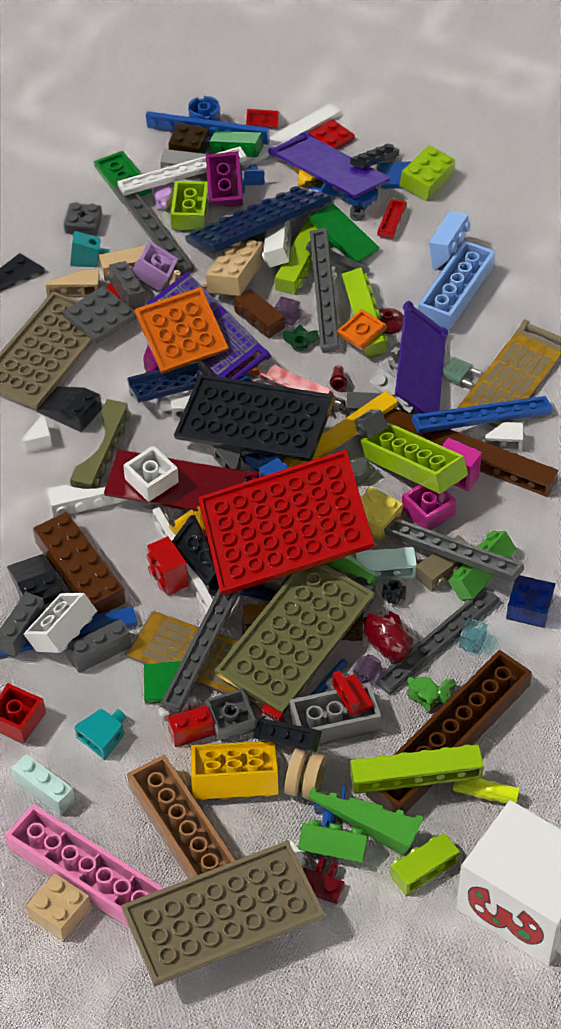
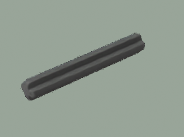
[306,241,370,275]

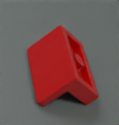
[246,109,280,127]
[332,670,373,716]

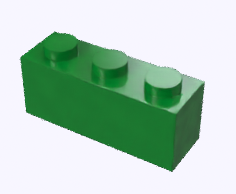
[210,131,264,157]

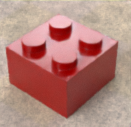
[146,536,189,596]
[0,683,46,744]

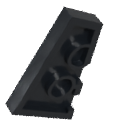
[0,253,45,291]

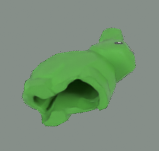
[407,677,456,712]

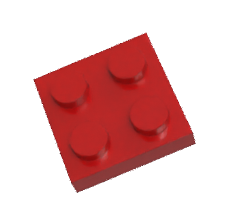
[309,119,355,150]

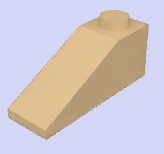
[46,270,100,297]

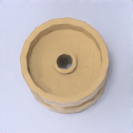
[284,748,326,800]

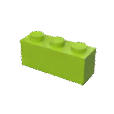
[390,833,460,896]

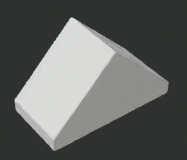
[21,416,52,453]

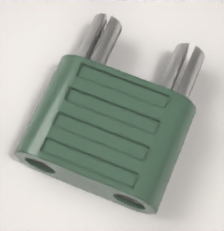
[442,357,483,388]

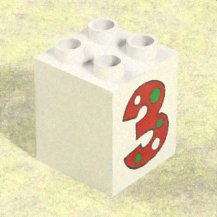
[456,800,561,966]

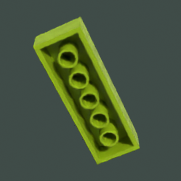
[361,422,468,494]

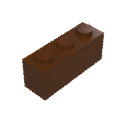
[234,289,285,338]

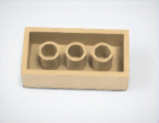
[205,240,264,296]

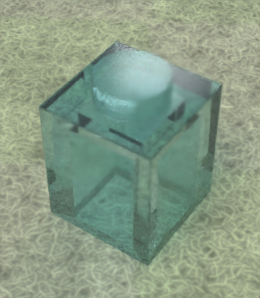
[459,618,488,654]

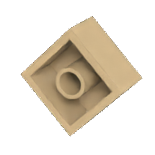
[26,873,91,942]

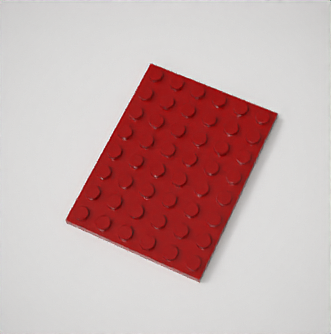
[198,450,375,596]

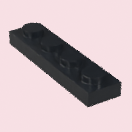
[350,144,400,169]
[253,718,322,752]

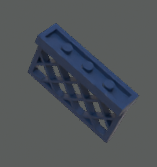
[127,362,203,403]

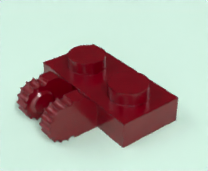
[303,857,345,904]

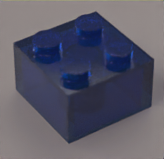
[506,575,556,628]

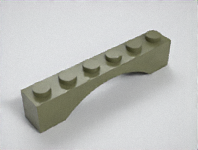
[70,399,131,489]

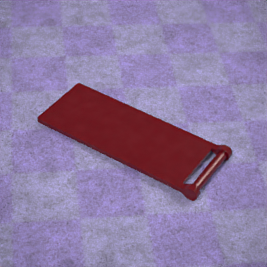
[104,450,259,511]

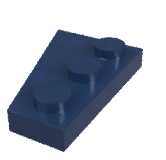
[242,452,278,470]

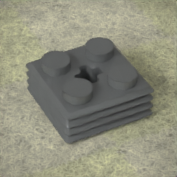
[63,202,103,236]
[205,689,257,740]

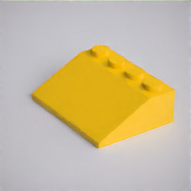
[191,741,279,800]

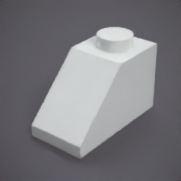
[485,422,523,452]

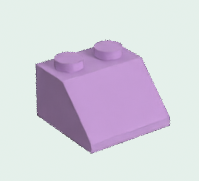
[132,241,178,291]

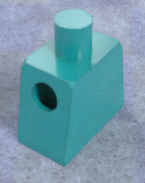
[70,231,110,267]
[74,709,126,760]

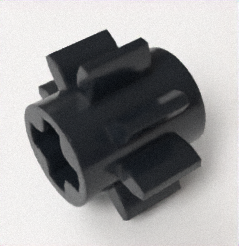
[382,580,406,604]

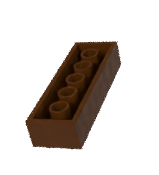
[33,511,126,615]

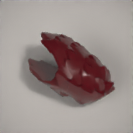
[363,611,414,663]

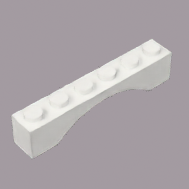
[47,485,127,518]

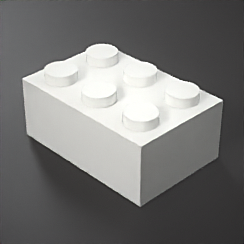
[24,593,97,653]

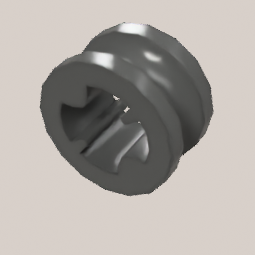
[350,205,365,221]

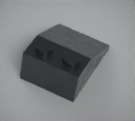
[36,386,102,432]
[7,553,63,605]

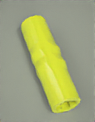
[453,779,520,804]

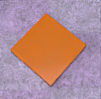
[337,309,387,350]

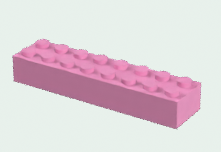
[5,804,164,929]

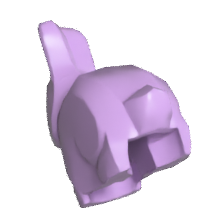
[154,182,175,210]

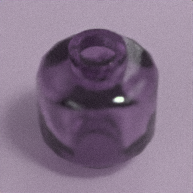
[353,654,383,685]

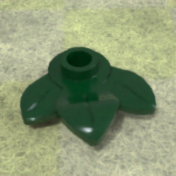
[283,325,318,351]

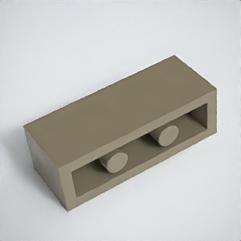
[415,535,469,592]

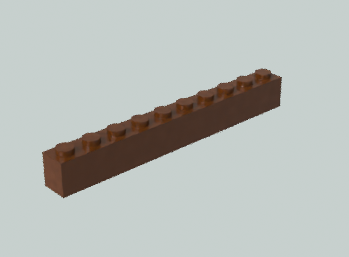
[383,408,559,497]

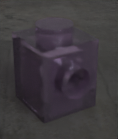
[274,296,302,326]

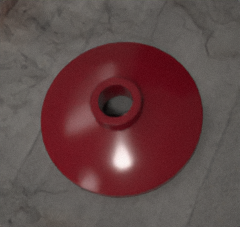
[379,308,404,334]

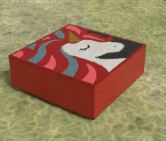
[262,704,283,722]

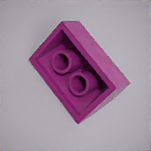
[206,151,244,207]

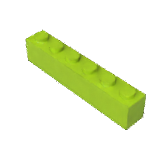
[275,212,318,295]
[342,268,389,358]
[350,744,484,794]

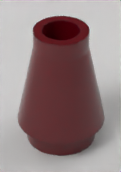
[329,365,348,391]

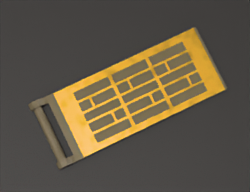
[458,319,561,428]
[126,611,264,709]

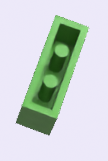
[298,819,369,862]

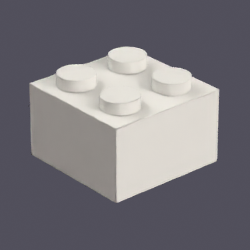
[124,445,179,502]

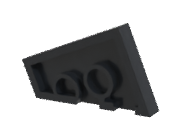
[172,515,217,585]

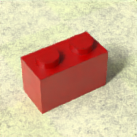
[167,705,215,747]

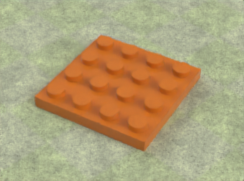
[134,287,229,374]

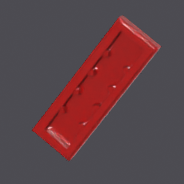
[377,199,407,239]

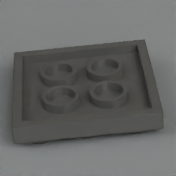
[62,286,137,344]

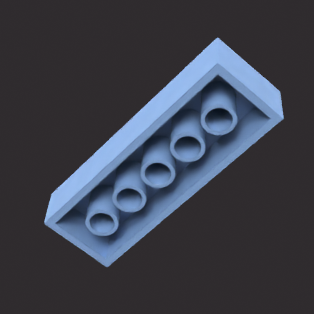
[418,240,495,331]

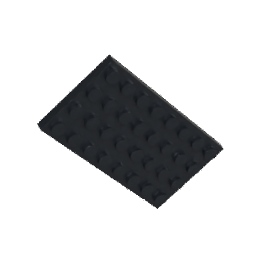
[174,374,336,462]

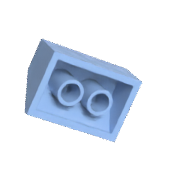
[429,211,471,270]

